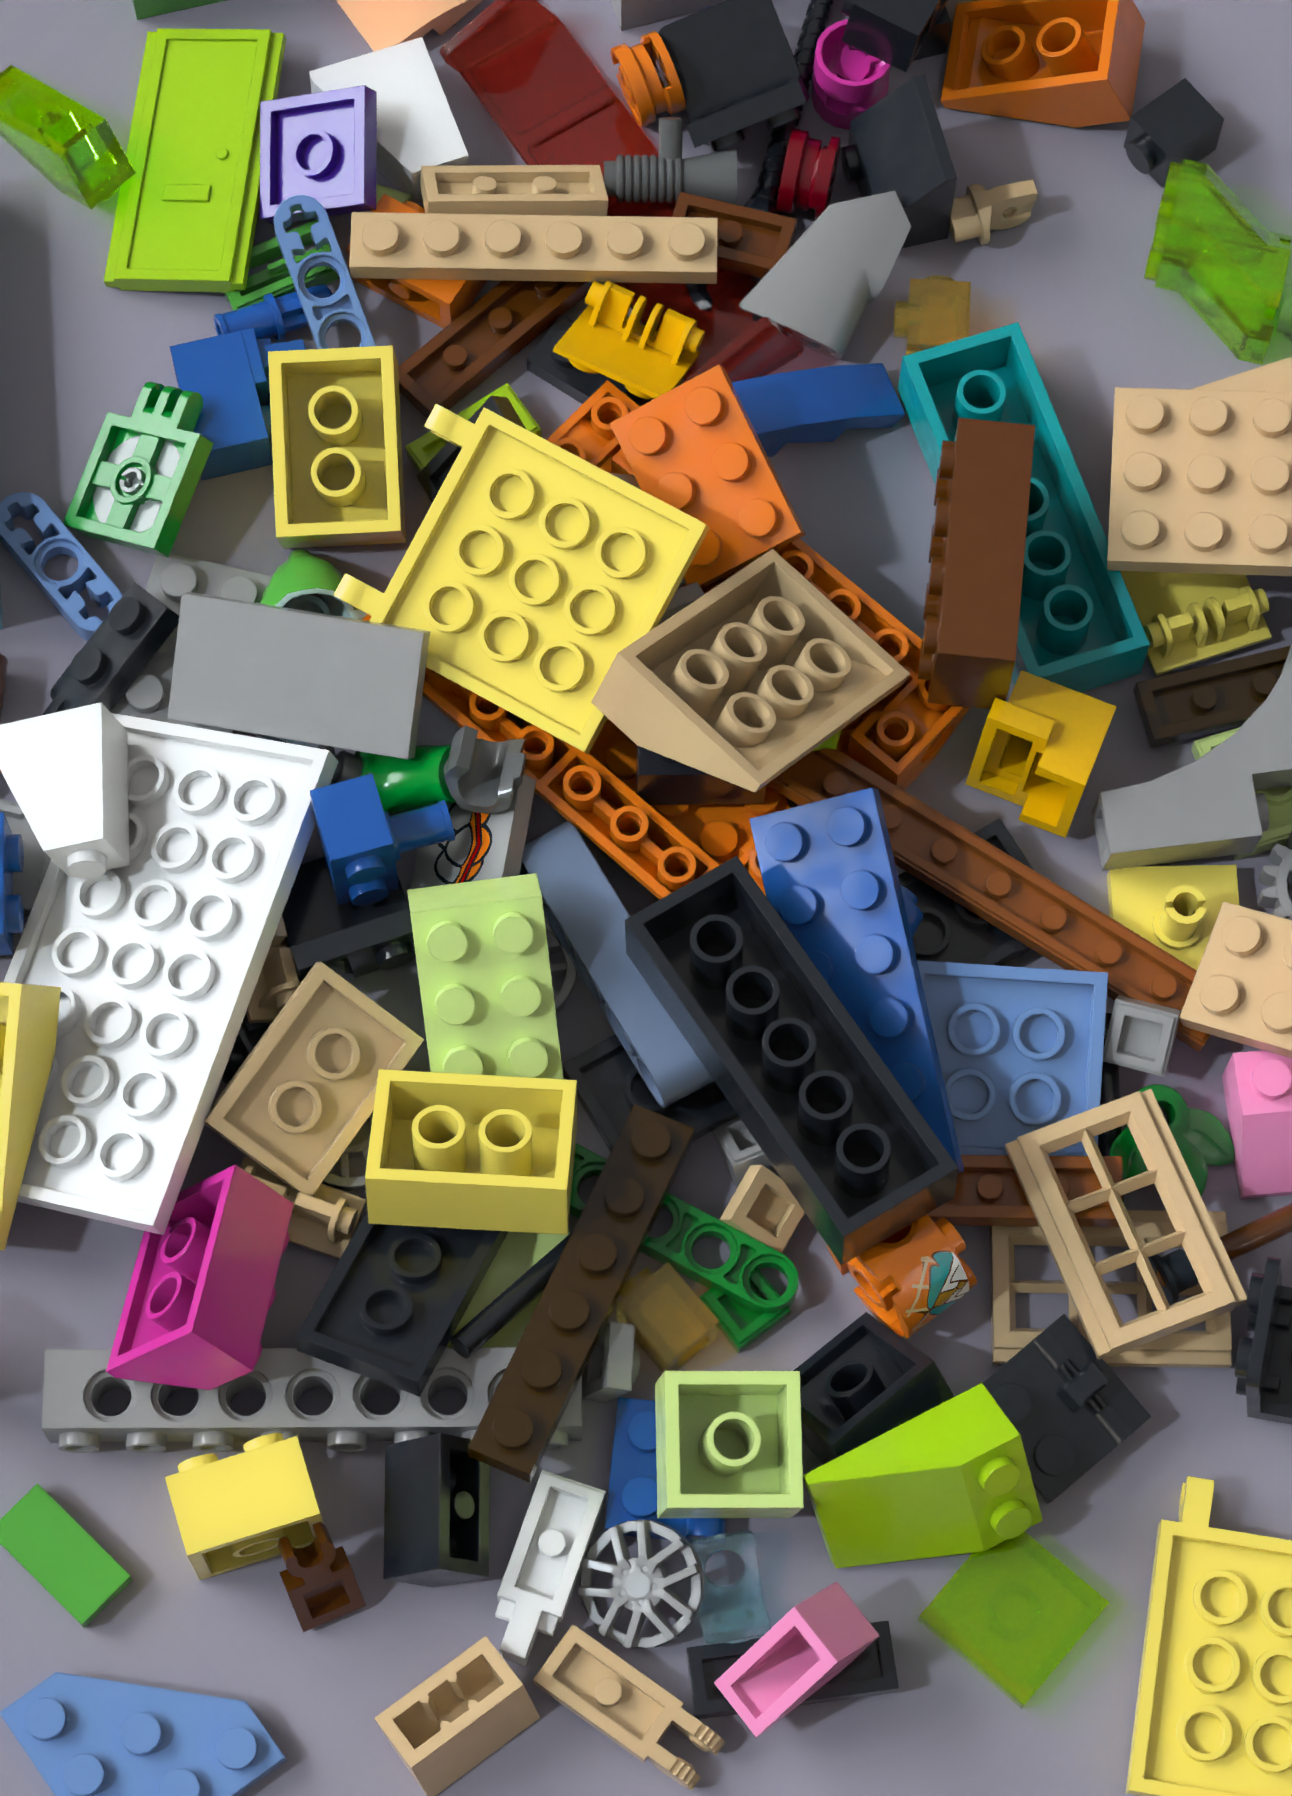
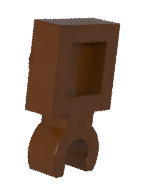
[278,1522,366,1632]

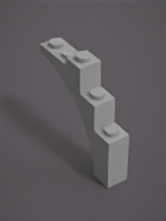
[1092,643,1292,871]

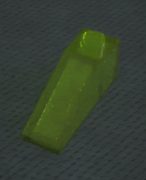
[0,65,136,210]

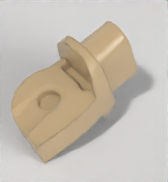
[949,179,1038,245]

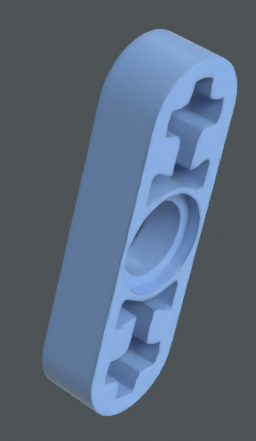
[0,492,123,641]

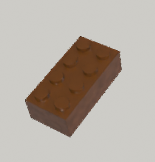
[918,418,1035,709]

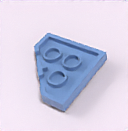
[0,1672,287,1796]

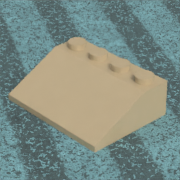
[591,549,910,793]

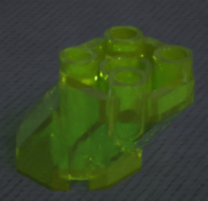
[1143,159,1292,365]

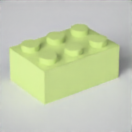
[407,873,564,1079]

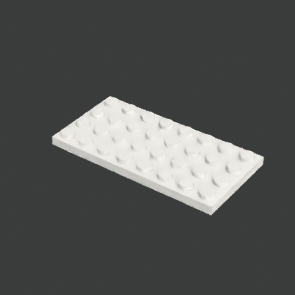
[3,713,338,1235]

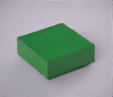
[698,1269,791,1353]

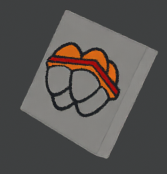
[408,774,536,905]

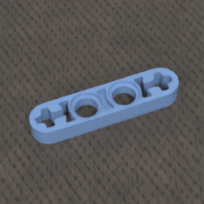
[273,195,376,349]

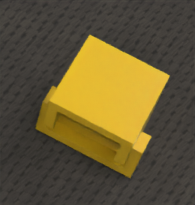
[965,670,1117,838]

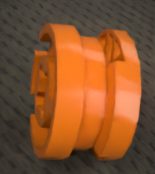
[610,31,686,127]

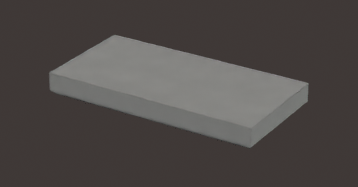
[167,592,430,759]

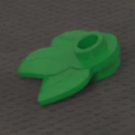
[1110,1084,1235,1196]

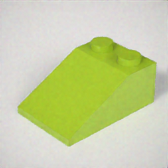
[803,1383,1043,1569]

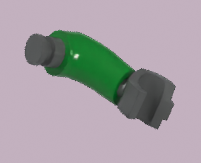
[317,725,527,815]

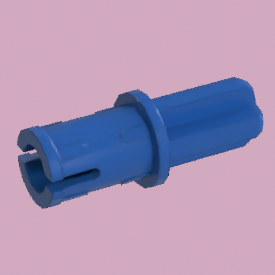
[213,284,333,341]

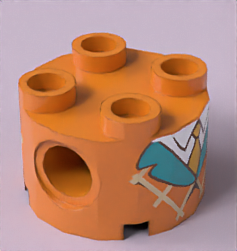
[826,1214,977,1339]

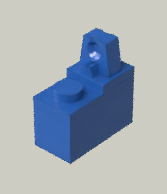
[169,328,306,481]

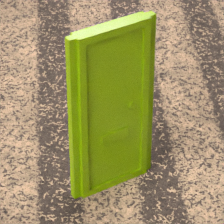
[104,28,287,293]

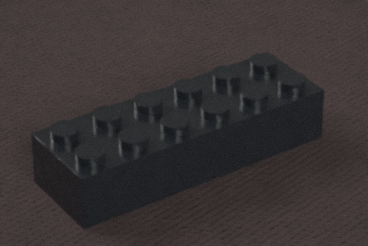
[625,856,959,1265]

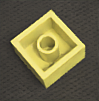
[165,1433,324,1580]

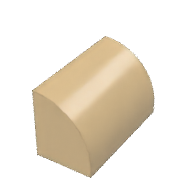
[374,1636,541,1796]

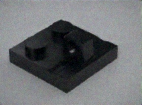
[982,1314,1151,1504]

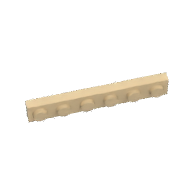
[349,212,718,284]

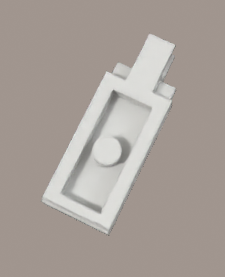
[495,1470,606,1666]

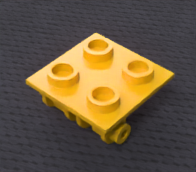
[552,280,706,399]

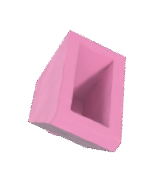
[1222,1050,1292,1200]
[714,1581,880,1737]

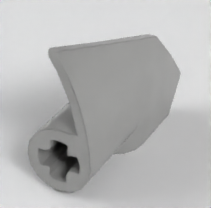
[739,191,911,359]

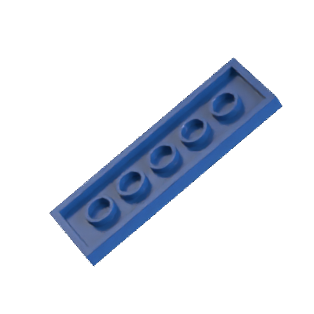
[749,787,964,1173]

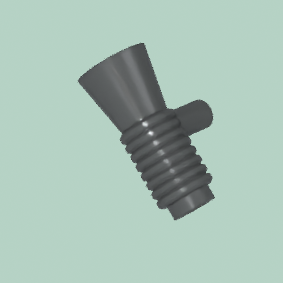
[604,117,738,205]

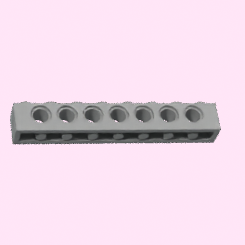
[42,1347,582,1453]

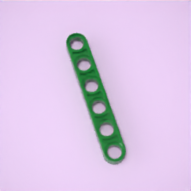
[570,1143,799,1315]

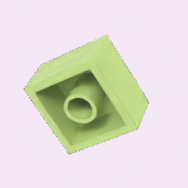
[655,1371,804,1518]

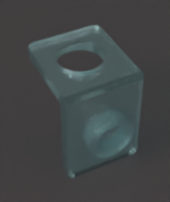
[689,1530,772,1644]

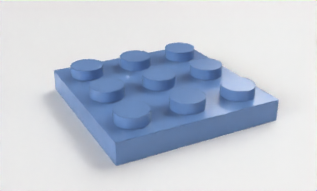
[917,960,1108,1156]

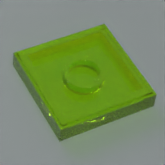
[918,1532,1110,1709]

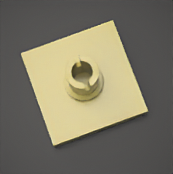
[1107,865,1240,970]

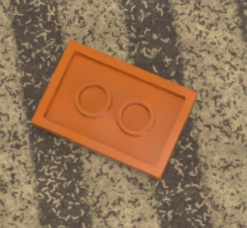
[609,365,806,589]

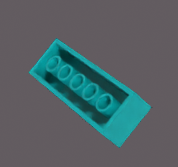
[898,322,1150,693]

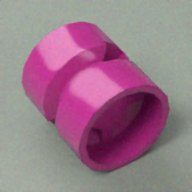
[811,19,891,130]

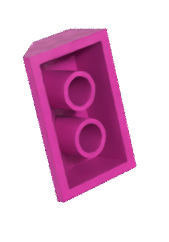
[106,1165,294,1390]

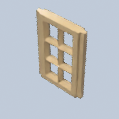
[1005,1089,1247,1360]
[989,1210,1232,1368]

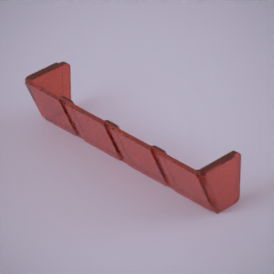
[439,0,804,383]

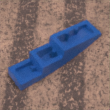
[732,363,905,457]

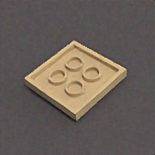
[1107,387,1292,576]

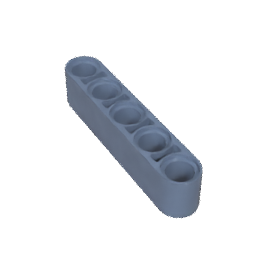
[520,821,714,1108]

